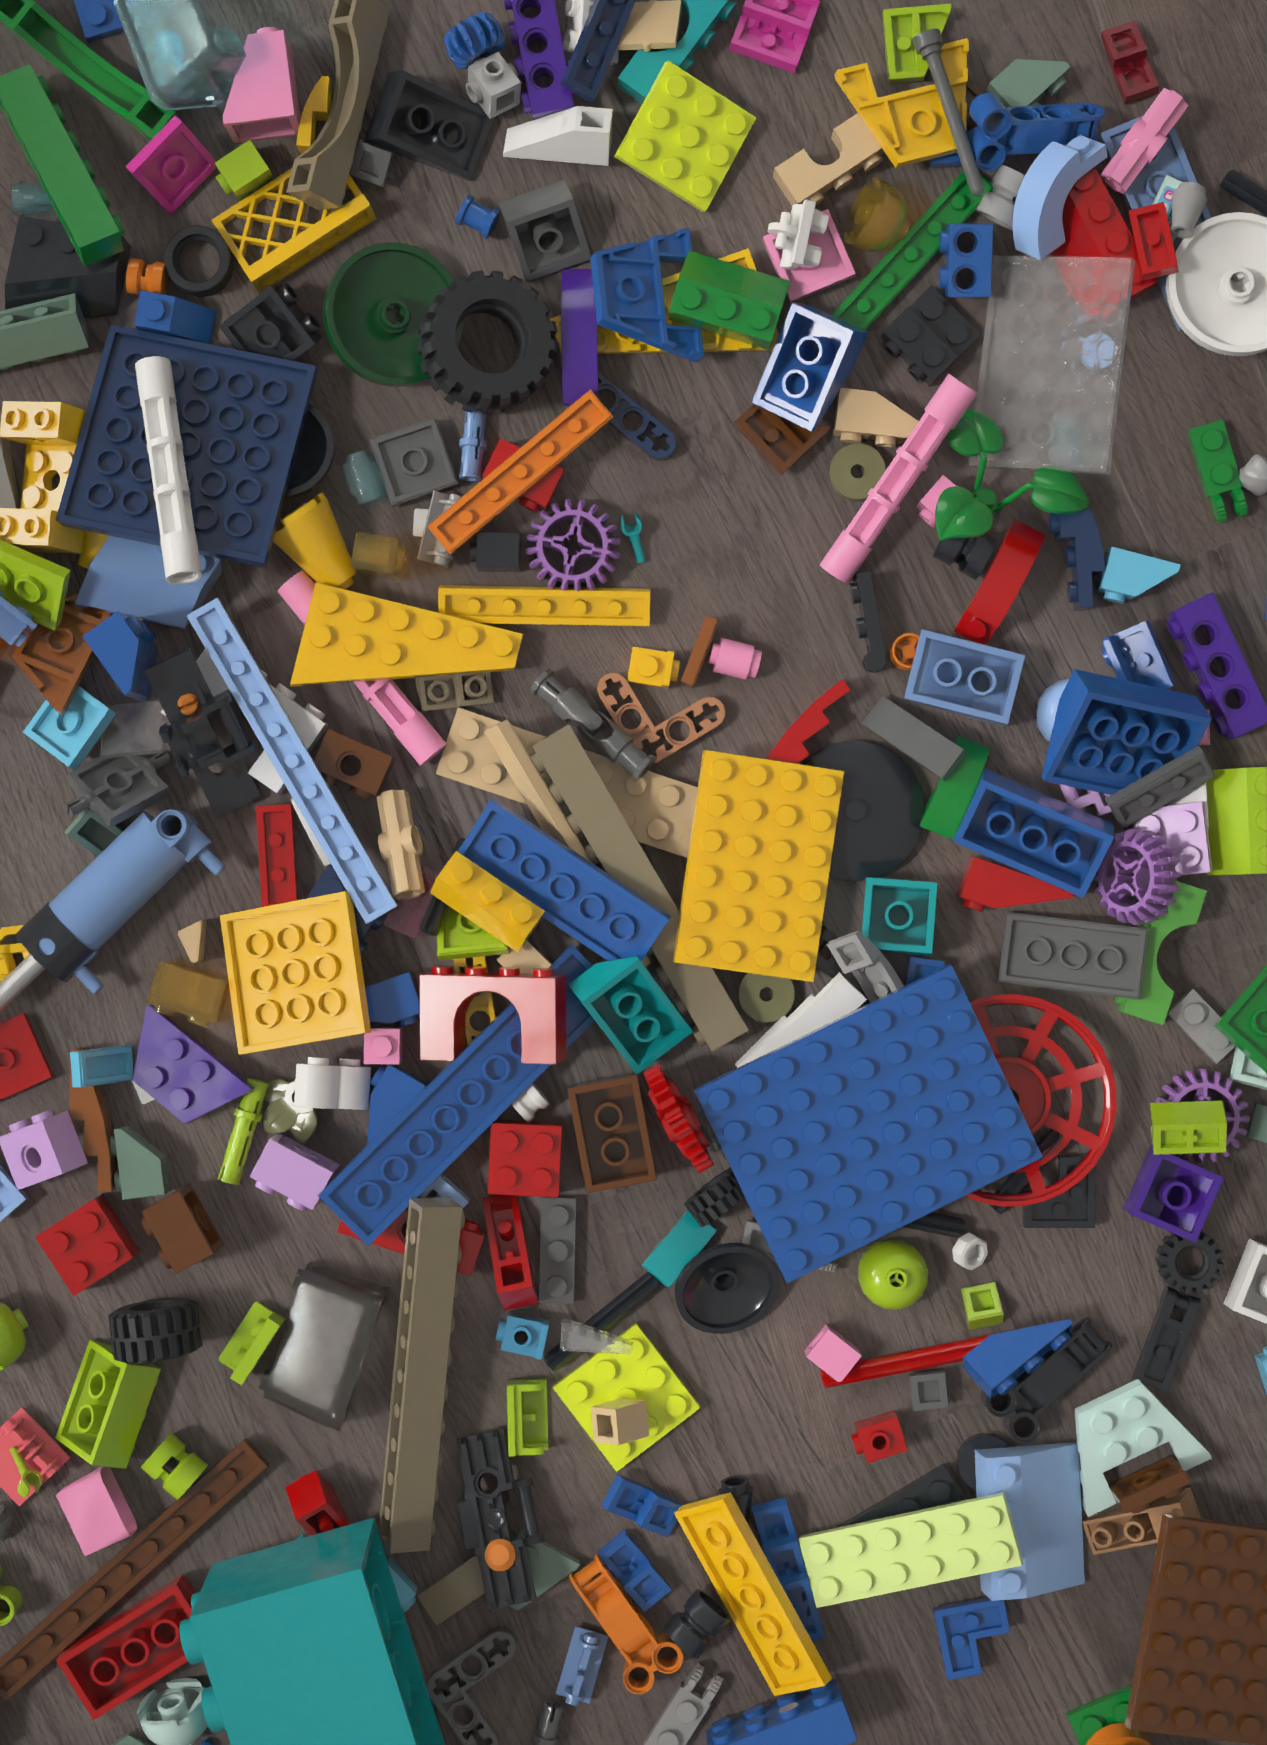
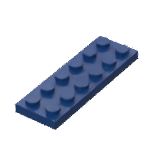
[458,797,671,962]

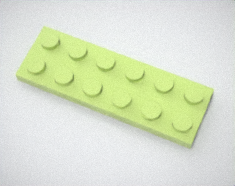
[798,1492,1023,1608]

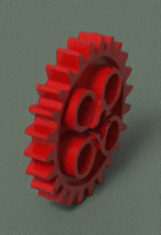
[643,1064,714,1174]

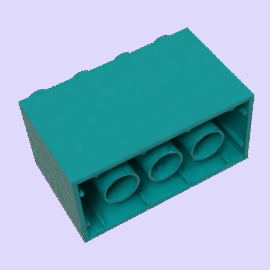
[180,1518,445,1745]

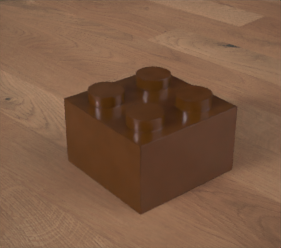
[141,1183,224,1274]

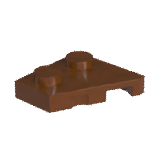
[733,404,831,476]

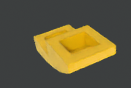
[296,76,333,154]

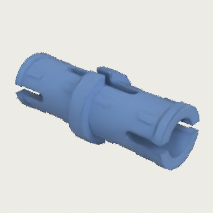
[459,409,487,482]

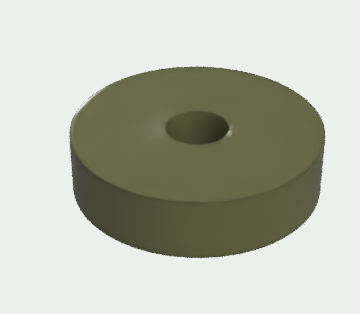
[829,443,886,501]
[738,973,795,1022]

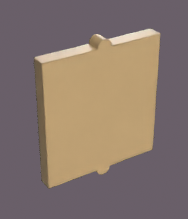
[618,0,682,52]

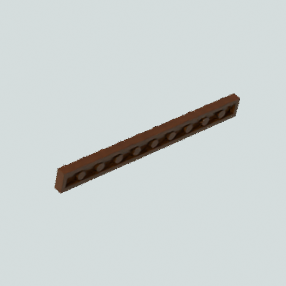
[0,1438,269,1702]

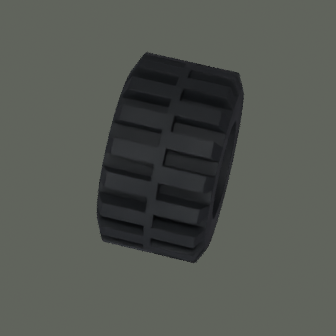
[108,1297,203,1364]

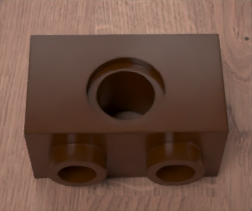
[314,729,396,800]

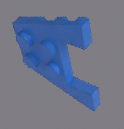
[590,228,704,363]

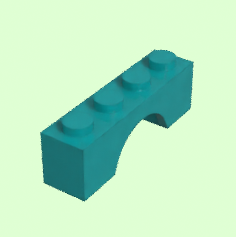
[618,0,737,105]

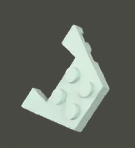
[1075,1379,1212,1517]

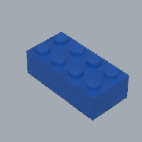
[953,768,1114,898]
[706,1679,858,1745]

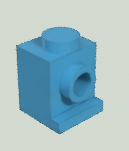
[496,1311,550,1360]

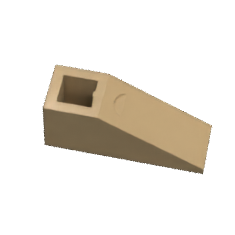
[833,388,919,448]

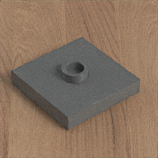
[369,417,459,507]

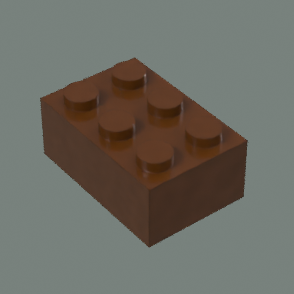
[567,1073,657,1193]

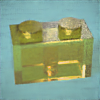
[351,532,409,582]
[146,961,229,1027]

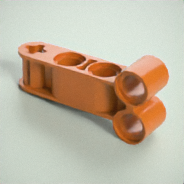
[568,1553,683,1694]

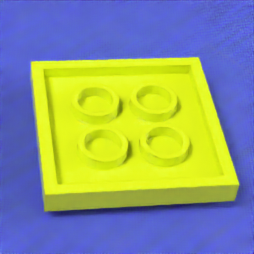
[614,61,756,212]
[553,1322,700,1472]

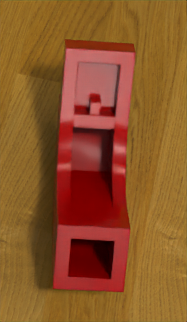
[954,518,1045,645]

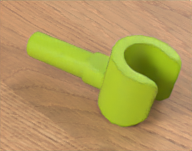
[9,1446,43,1498]

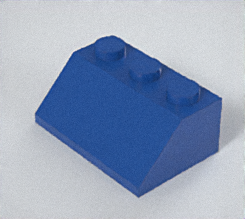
[82,611,158,702]

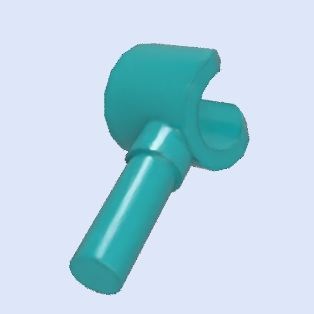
[620,511,646,563]

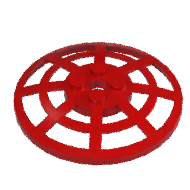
[965,994,1117,1207]

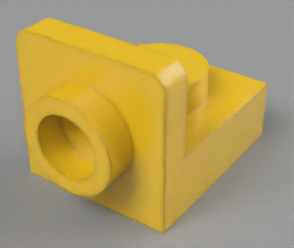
[627,647,680,689]

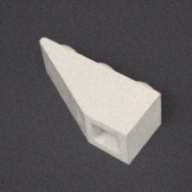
[503,106,613,166]

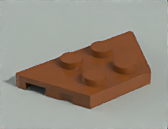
[12,594,113,716]

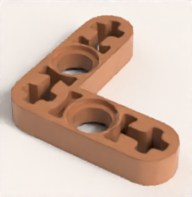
[597,673,725,765]

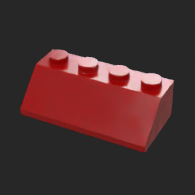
[1050,167,1157,324]

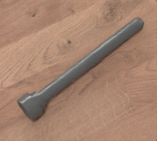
[913,29,985,196]

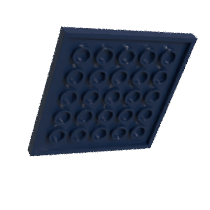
[55,324,318,568]

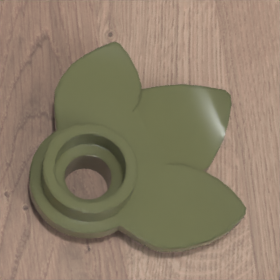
[263,1079,318,1144]

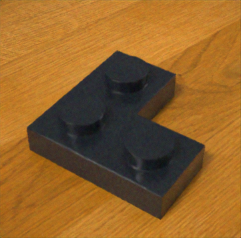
[1023,1156,1095,1228]

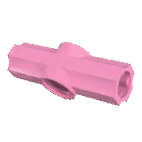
[1100,88,1189,194]

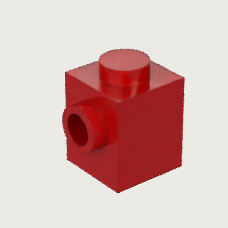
[851,1410,908,1463]

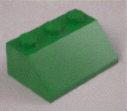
[668,251,790,350]

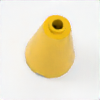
[273,492,356,589]

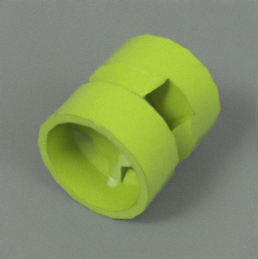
[140,1432,208,1500]

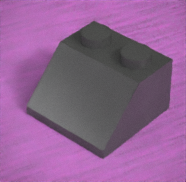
[498,179,591,282]

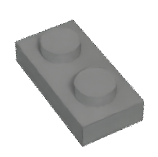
[1167,988,1235,1064]

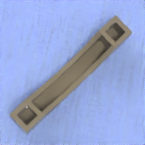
[286,0,390,210]

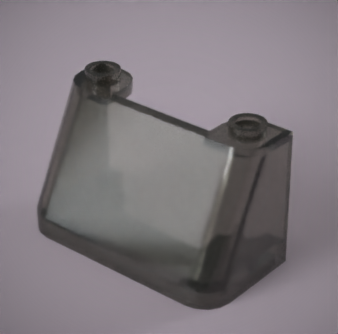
[259,1262,389,1431]

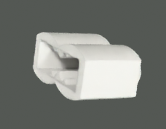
[294,1057,371,1110]

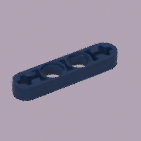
[598,372,676,461]

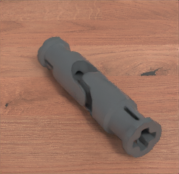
[529,668,656,782]

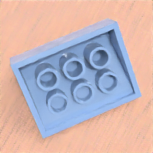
[975,1442,1085,1601]

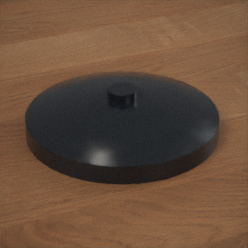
[801,741,924,881]

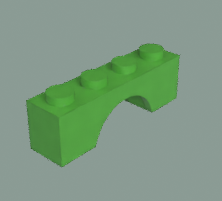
[1115,881,1207,1026]

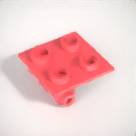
[0,1407,71,1506]

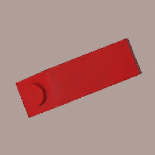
[956,857,1074,913]
[482,1195,539,1311]

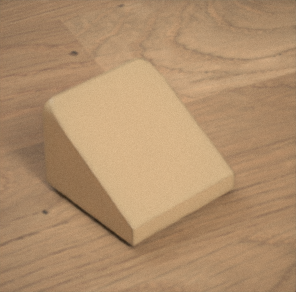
[178,920,207,963]

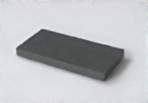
[998,912,1149,1000]

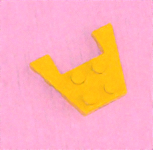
[834,38,969,168]

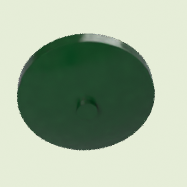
[323,242,464,387]

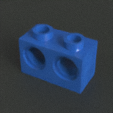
[939,223,993,297]

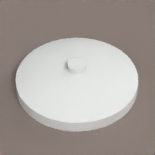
[1166,212,1267,356]

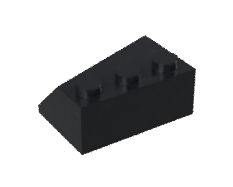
[5,215,131,318]

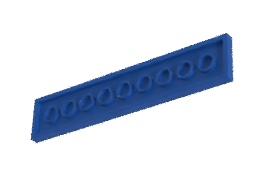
[318,944,595,1246]

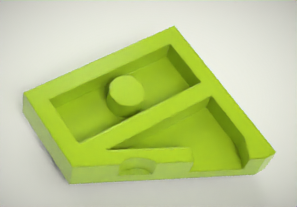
[882,3,951,84]

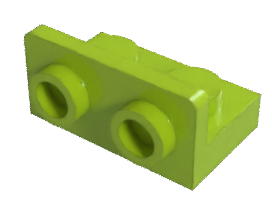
[219,1301,285,1386]

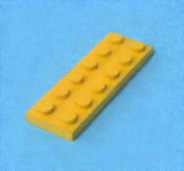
[674,1492,832,1696]

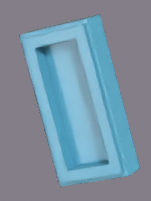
[70,1045,134,1088]

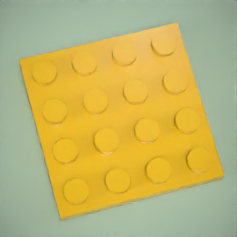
[220,891,371,1055]

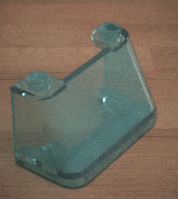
[113,0,246,110]

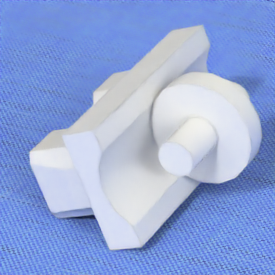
[767,199,829,270]

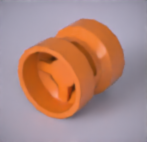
[126,258,169,295]
[889,633,919,671]

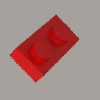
[1128,202,1179,281]

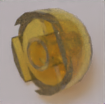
[843,177,910,252]

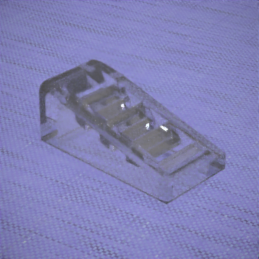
[560,1319,633,1355]

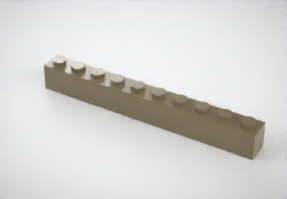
[530,724,749,1052]
[379,1197,465,1554]

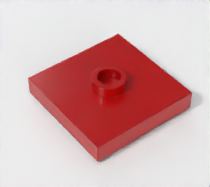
[0,1012,54,1100]

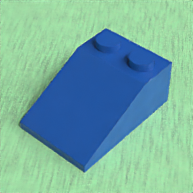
[752,303,868,431]

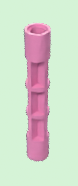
[820,374,978,584]
[278,570,447,766]

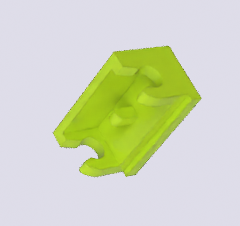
[1150,1101,1227,1155]
[507,1378,549,1457]

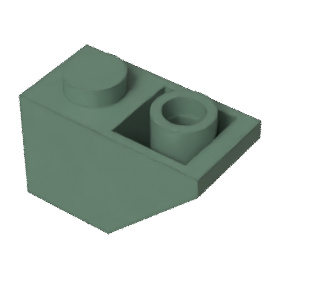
[985,59,1071,107]
[110,1125,171,1200]

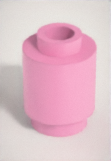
[708,637,762,680]

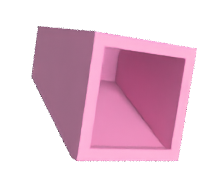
[222,27,301,144]

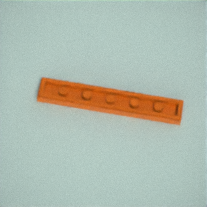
[427,389,613,555]

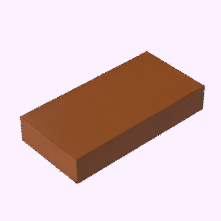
[680,615,719,688]

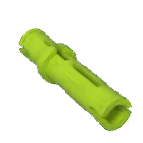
[217,1077,269,1185]

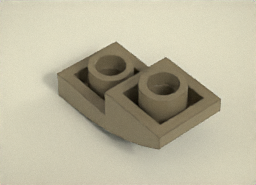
[415,672,494,712]
[417,1555,485,1626]

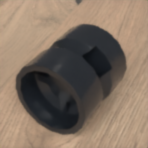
[932,534,998,580]
[664,1589,730,1659]

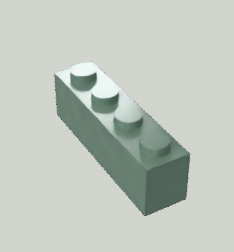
[0,293,89,370]

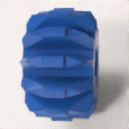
[443,12,505,69]

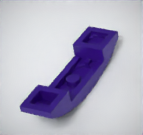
[561,269,599,406]

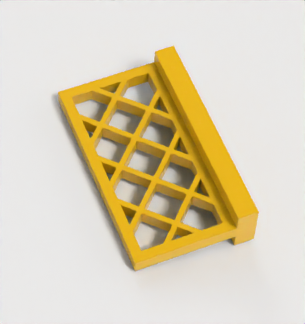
[212,168,377,294]

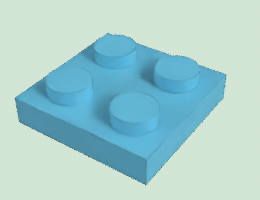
[23,686,117,770]

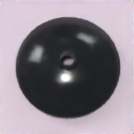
[284,404,335,499]
[674,1243,779,1334]

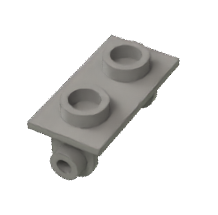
[417,491,462,568]

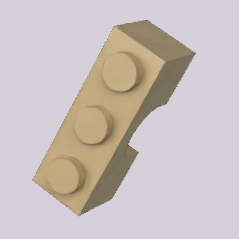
[773,113,884,206]

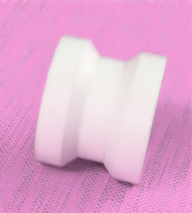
[512,1083,550,1122]

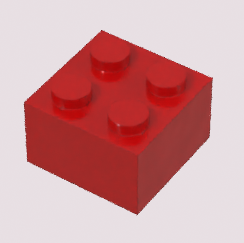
[487,1119,563,1197]
[35,1193,141,1297]

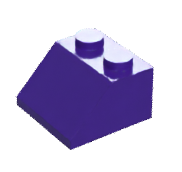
[1123,1145,1224,1243]

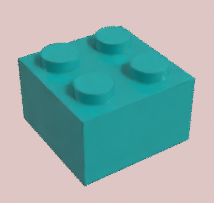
[862,877,937,956]

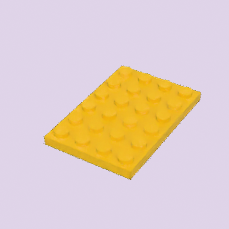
[672,750,844,982]

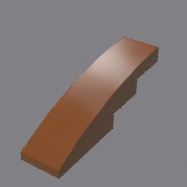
[70,1047,117,1192]

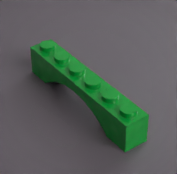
[0,0,180,142]

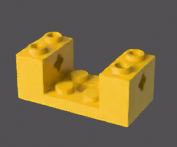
[0,401,86,554]

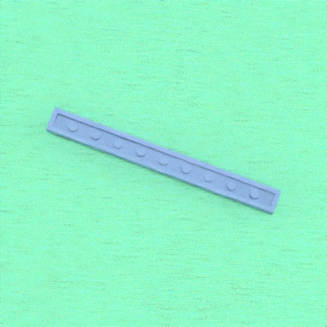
[187,598,398,924]

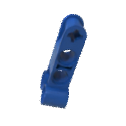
[967,93,1105,172]

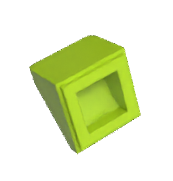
[961,1282,1004,1330]

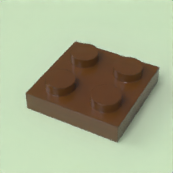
[1108,1455,1190,1514]

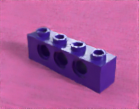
[504,0,574,120]
[1167,592,1267,740]

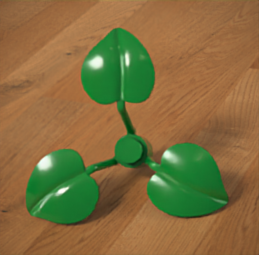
[935,409,1089,541]

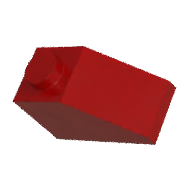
[285,1470,352,1535]

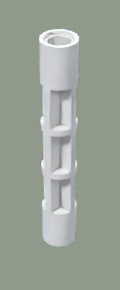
[135,356,202,584]

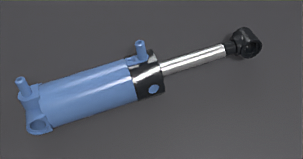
[0,809,225,1012]

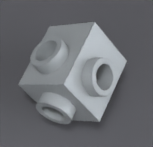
[466,52,521,119]

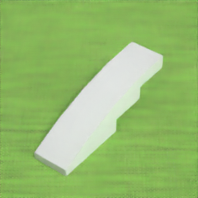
[735,972,867,1068]

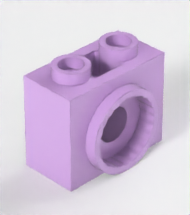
[0,1109,88,1190]

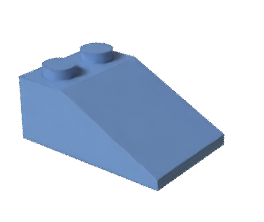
[904,629,1025,727]

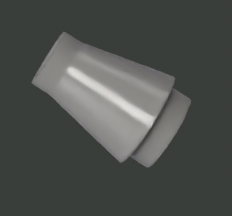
[1170,182,1208,239]

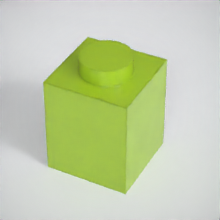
[215,140,274,201]

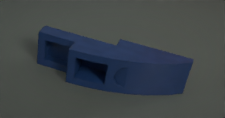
[1048,467,1106,611]

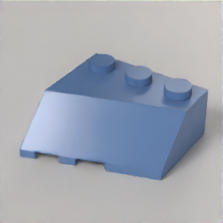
[75,536,222,629]

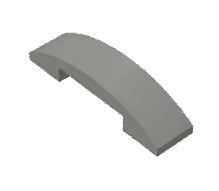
[827,931,904,1003]

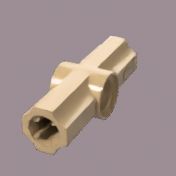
[376,790,425,900]

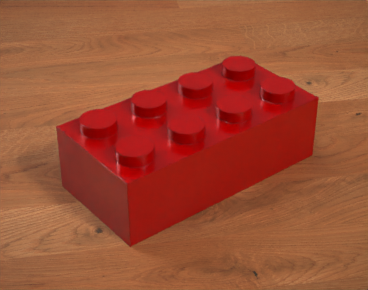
[56,1574,195,1721]

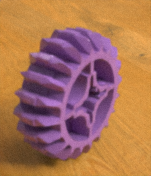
[525,499,620,591]
[1093,829,1183,925]
[1155,1068,1250,1164]

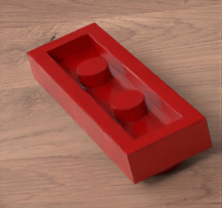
[256,804,298,907]

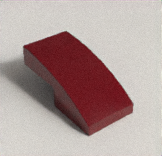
[1101,20,1159,105]

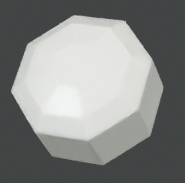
[952,1233,988,1270]

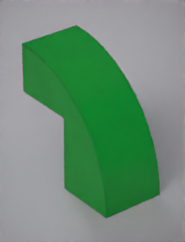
[920,735,990,840]

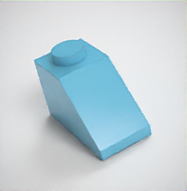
[1096,547,1180,604]

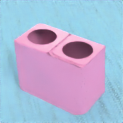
[56,1466,137,1556]

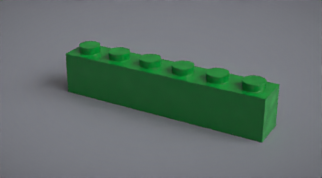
[0,64,125,267]

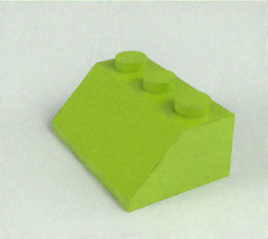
[1206,767,1267,876]
[55,1339,161,1469]

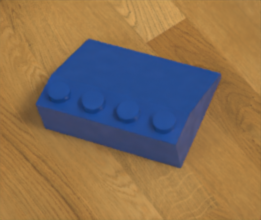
[1042,669,1212,806]

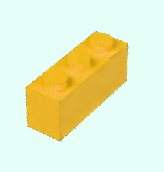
[430,851,545,953]

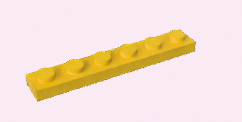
[438,585,650,626]

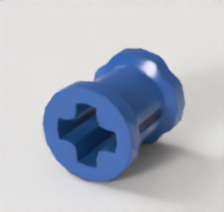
[455,195,501,240]

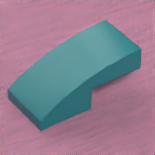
[641,1210,717,1288]

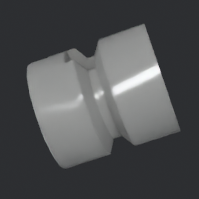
[976,165,1025,231]

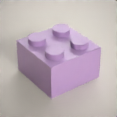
[250,1133,340,1211]

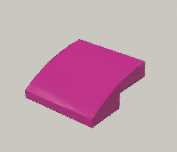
[729,0,820,74]

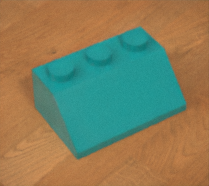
[568,956,693,1075]

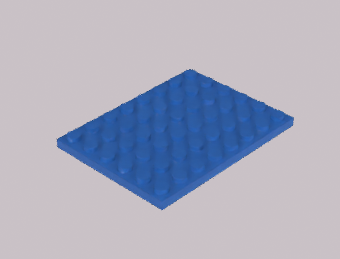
[693,964,1043,1283]

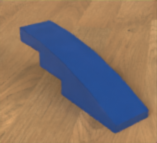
[751,1497,825,1641]

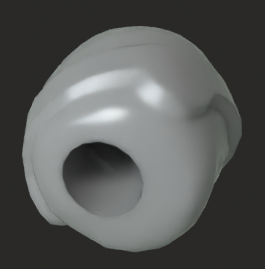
[1239,454,1267,496]

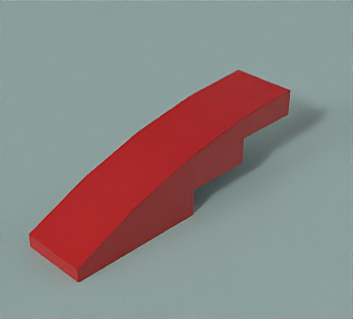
[766,679,850,764]

